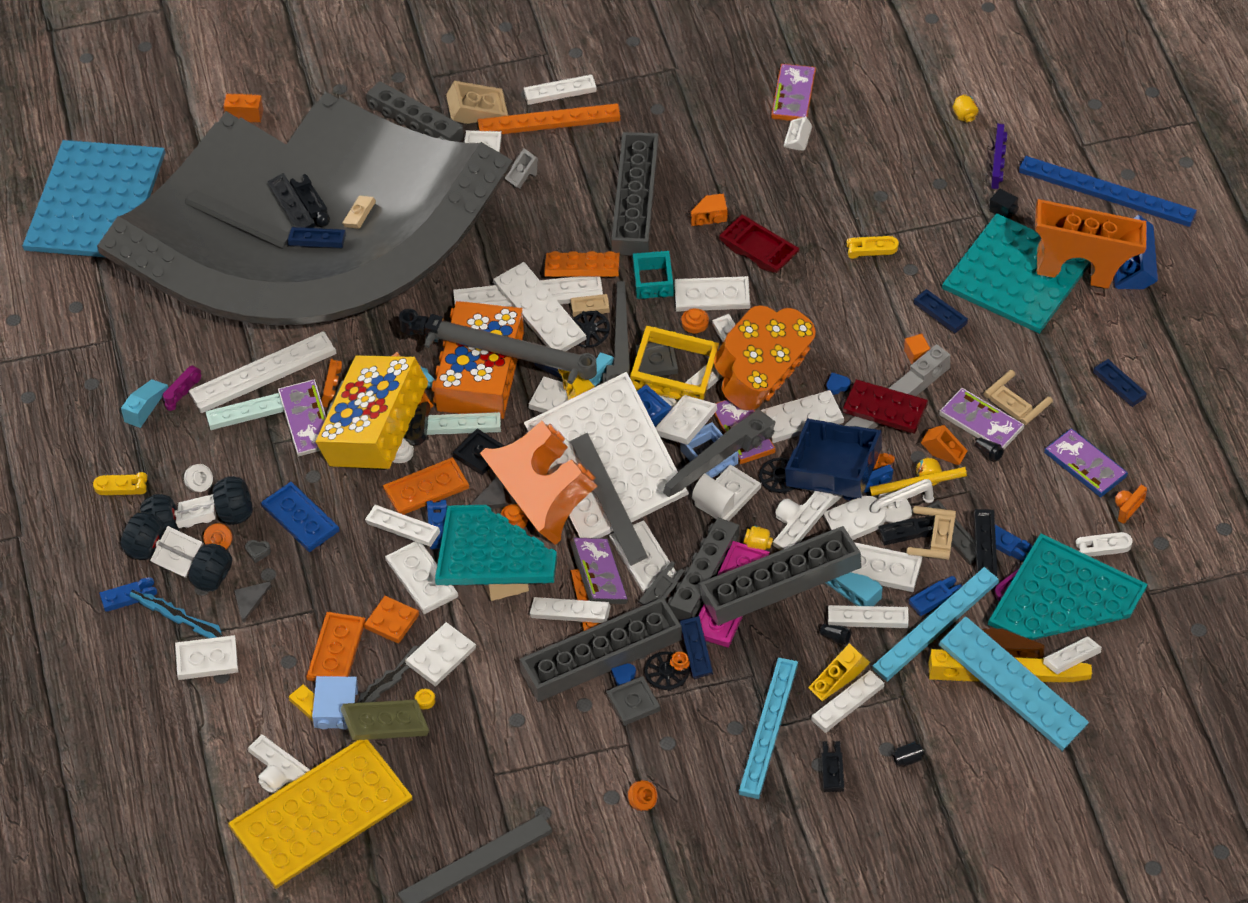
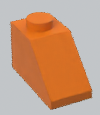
[921,425,968,465]

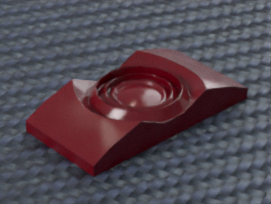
[719,214,799,273]

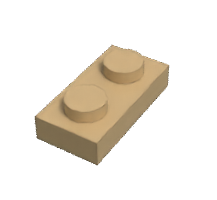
[570,294,610,317]

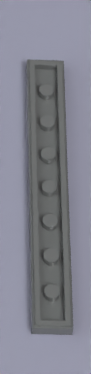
[570,432,648,566]
[398,814,552,903]

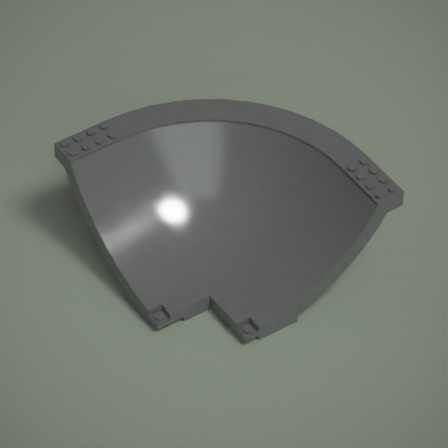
[97,91,513,325]

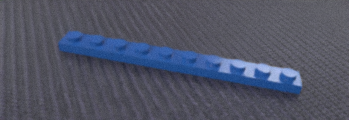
[1019,156,1197,227]

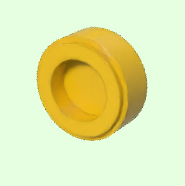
[415,689,435,710]

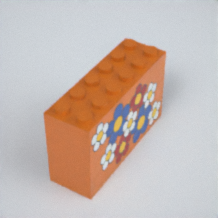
[432,301,524,419]

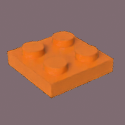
[364,596,419,644]

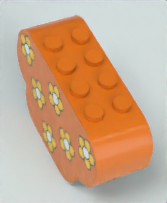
[714,306,816,410]

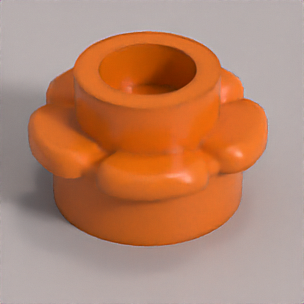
[670,652,690,671]

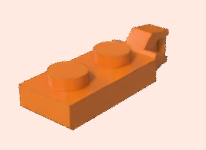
[321,359,342,408]

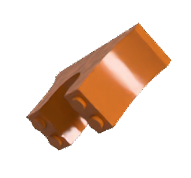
[1035,199,1146,289]
[480,421,598,545]

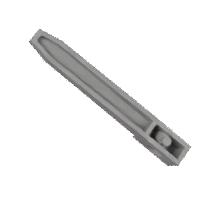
[844,344,950,429]

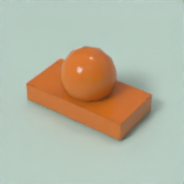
[1115,484,1147,524]

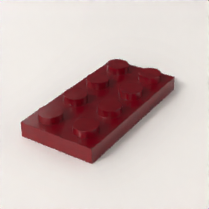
[843,379,928,434]

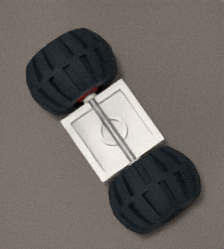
[140,476,253,532]
[121,512,232,591]

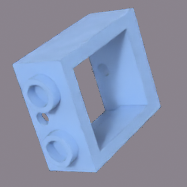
[680,422,738,478]

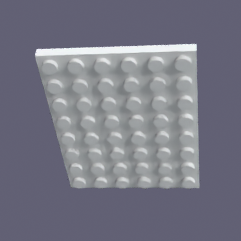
[524,372,689,538]

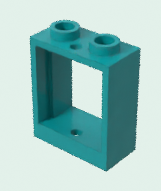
[633,251,674,299]

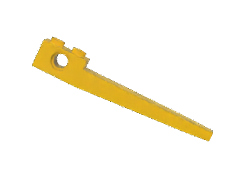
[929,649,1092,682]

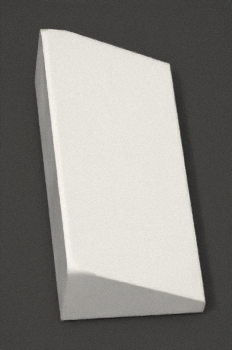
[783,117,812,150]

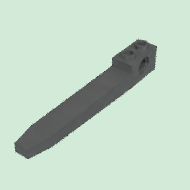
[603,281,630,383]
[663,409,776,497]

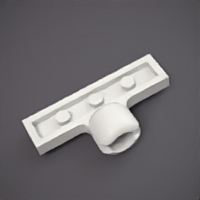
[773,491,835,550]
[248,734,310,793]

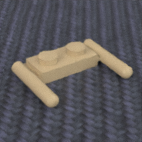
[983,370,1053,425]
[906,506,956,560]

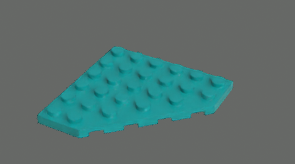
[435,505,558,586]
[988,533,1148,640]

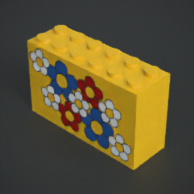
[315,356,428,469]

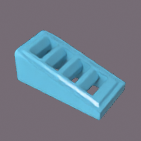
[589,353,614,387]

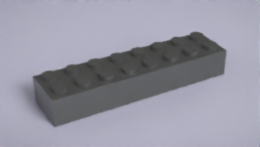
[612,132,659,255]
[699,526,862,626]
[520,597,682,702]

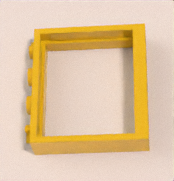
[630,325,719,400]

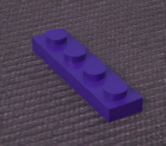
[991,124,1007,189]

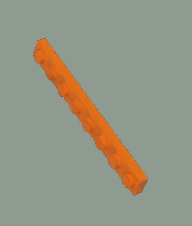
[478,103,620,134]

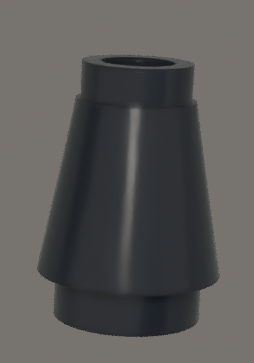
[975,437,1004,461]
[820,624,852,645]

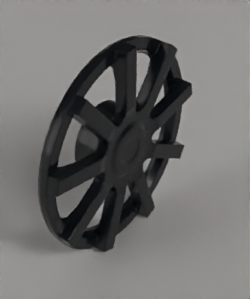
[572,310,610,348]
[759,458,797,494]
[644,651,689,691]

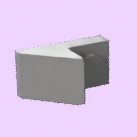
[505,148,538,189]

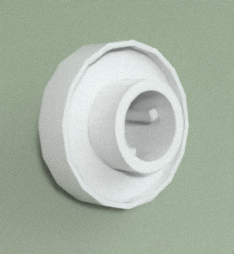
[393,438,414,463]
[184,464,213,492]

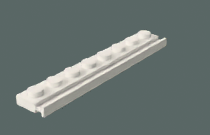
[453,276,603,307]
[189,331,336,413]

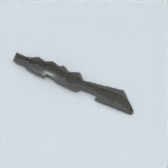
[357,646,420,703]

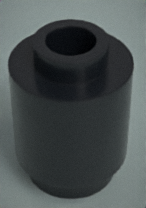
[892,741,924,767]

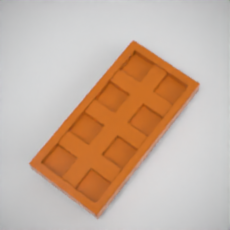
[545,251,620,277]

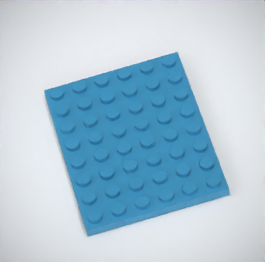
[22,140,166,257]

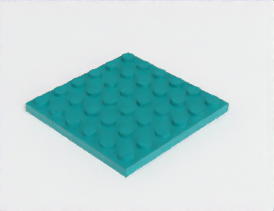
[942,213,1091,334]

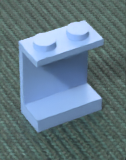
[312,676,358,730]

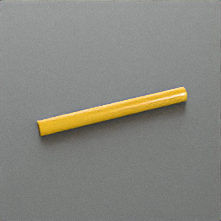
[870,467,967,496]

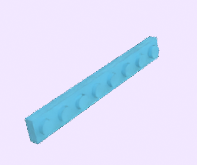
[872,567,999,681]
[739,657,798,799]

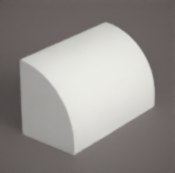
[692,473,734,519]

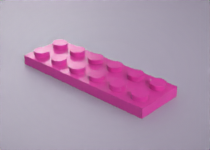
[699,541,770,648]

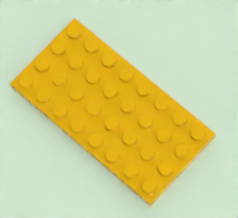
[228,740,412,889]

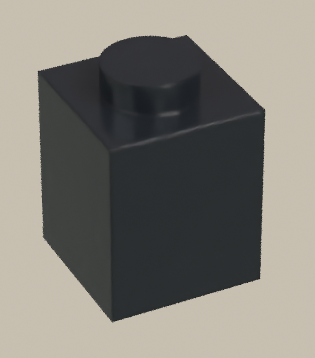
[989,188,1019,219]

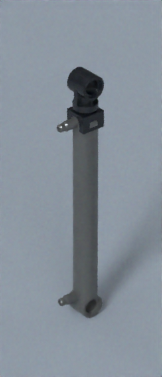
[399,308,597,384]

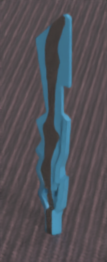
[130,589,223,638]

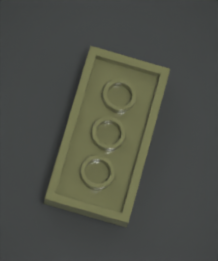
[341,700,429,740]

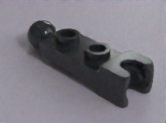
[290,174,330,226]

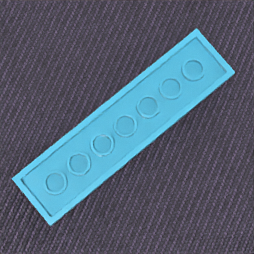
[939,616,1089,751]

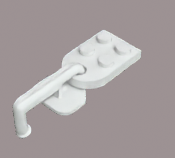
[823,479,934,540]

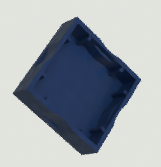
[785,419,882,498]

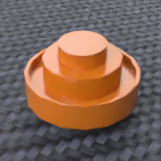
[681,308,709,334]
[501,504,529,529]
[203,523,233,549]
[628,780,657,811]

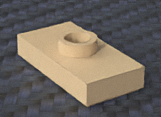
[343,196,376,229]

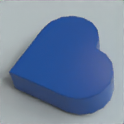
[826,373,850,395]
[611,663,636,686]

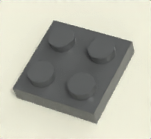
[635,343,678,376]
[606,676,660,726]

